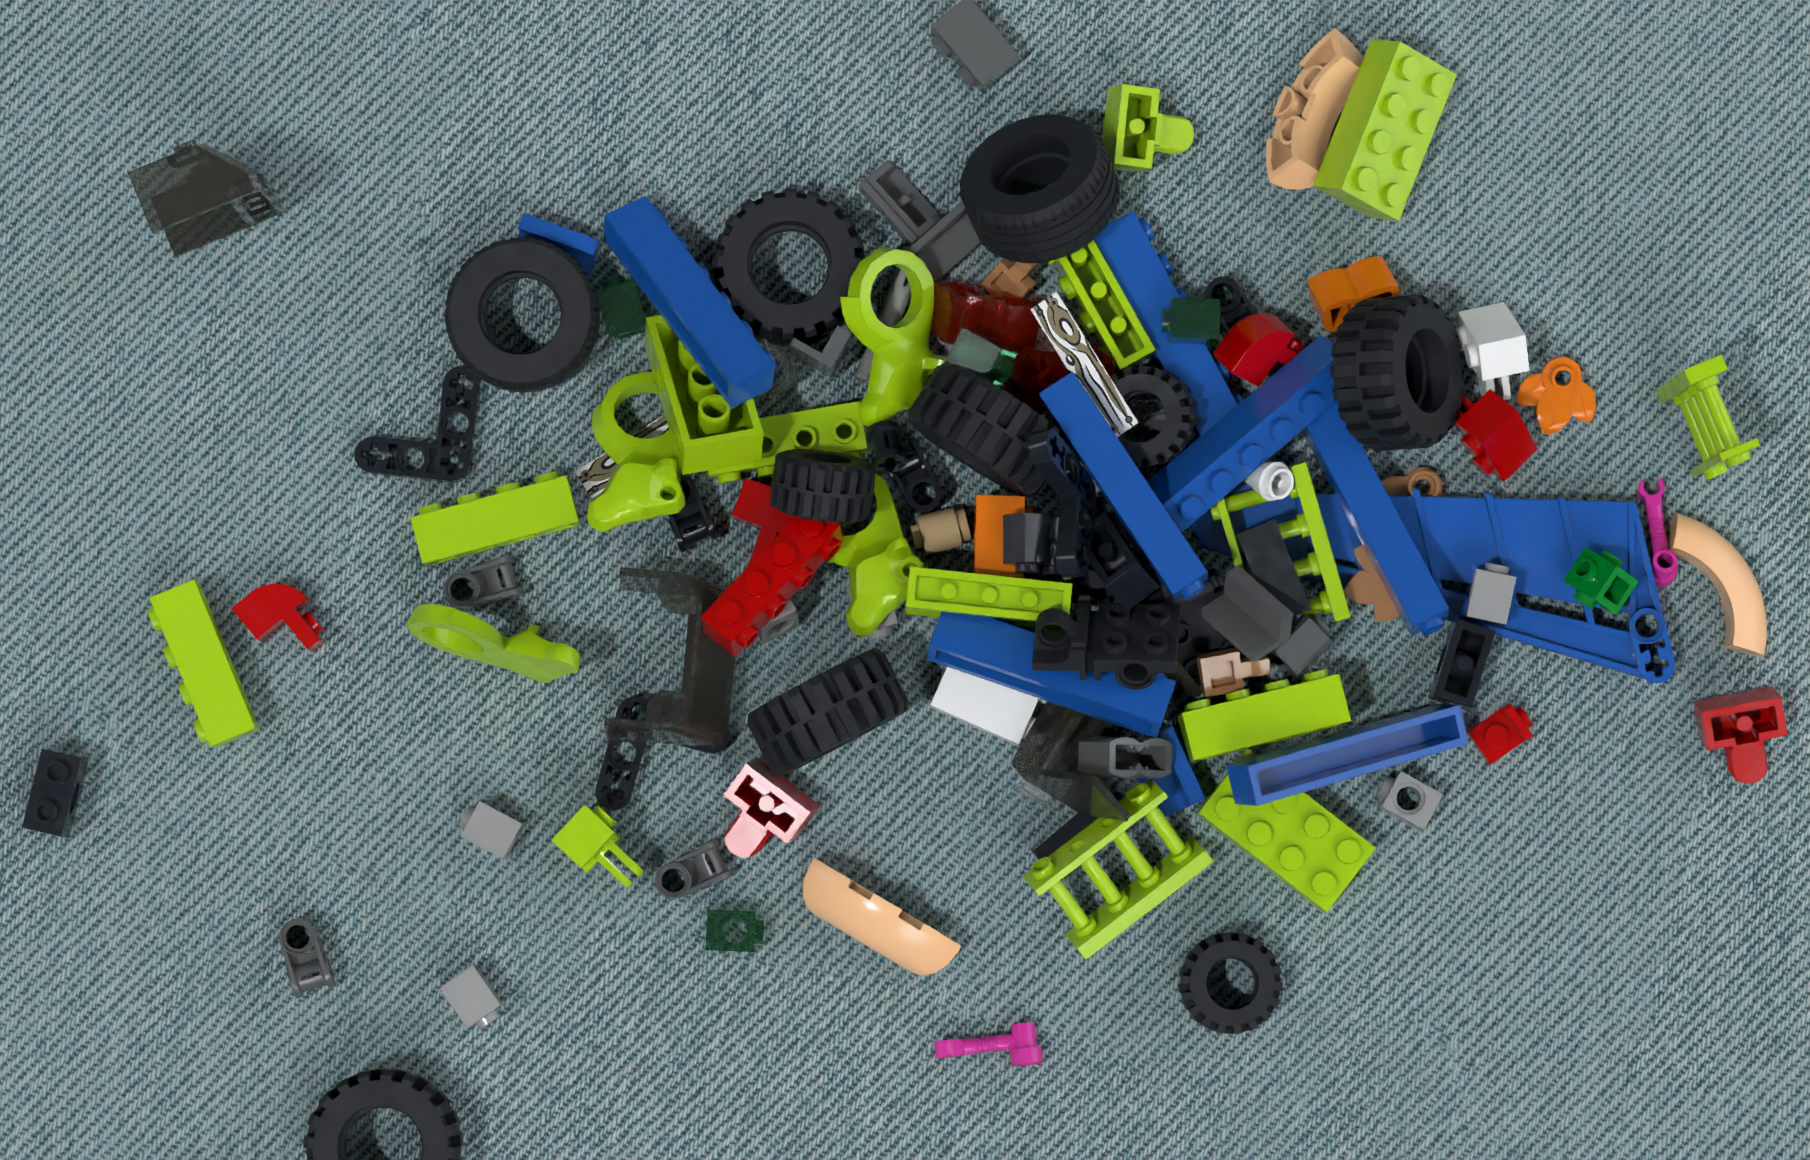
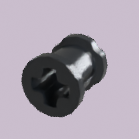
[865,420,908,474]

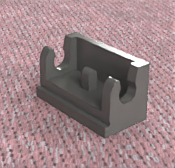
[859,160,943,248]

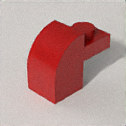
[1213,313,1305,387]
[732,478,794,565]
[231,584,324,652]

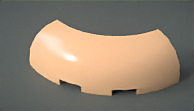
[1266,28,1363,190]
[1667,512,1767,658]
[803,858,961,976]

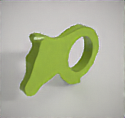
[840,247,951,427]
[587,371,686,532]
[828,474,926,636]
[406,604,581,683]

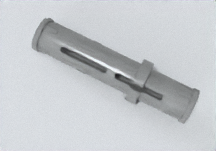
[854,267,911,385]

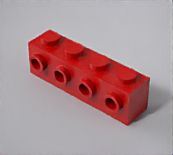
[701,517,843,658]

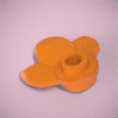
[1517,356,1596,435]

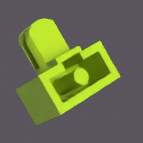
[1102,84,1194,172]
[551,805,645,889]

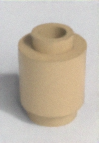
[910,507,971,555]

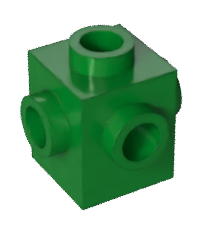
[1563,547,1639,615]

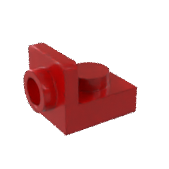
[1466,703,1533,765]

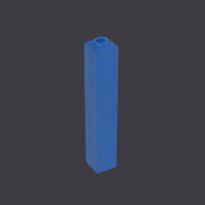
[1039,371,1208,601]
[1302,401,1449,637]

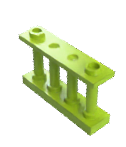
[1656,355,1760,480]
[1210,461,1351,622]
[905,567,1072,630]
[1022,778,1214,960]

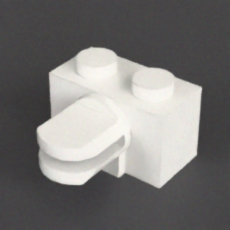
[1454,302,1529,401]

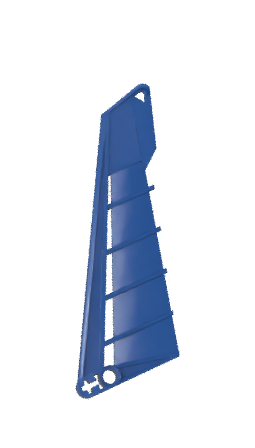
[1164,457,1675,683]

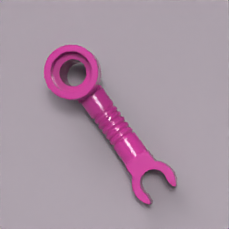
[1637,478,1678,588]
[934,1022,1043,1067]

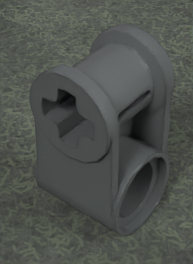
[444,555,524,611]
[655,839,735,900]
[279,917,336,998]

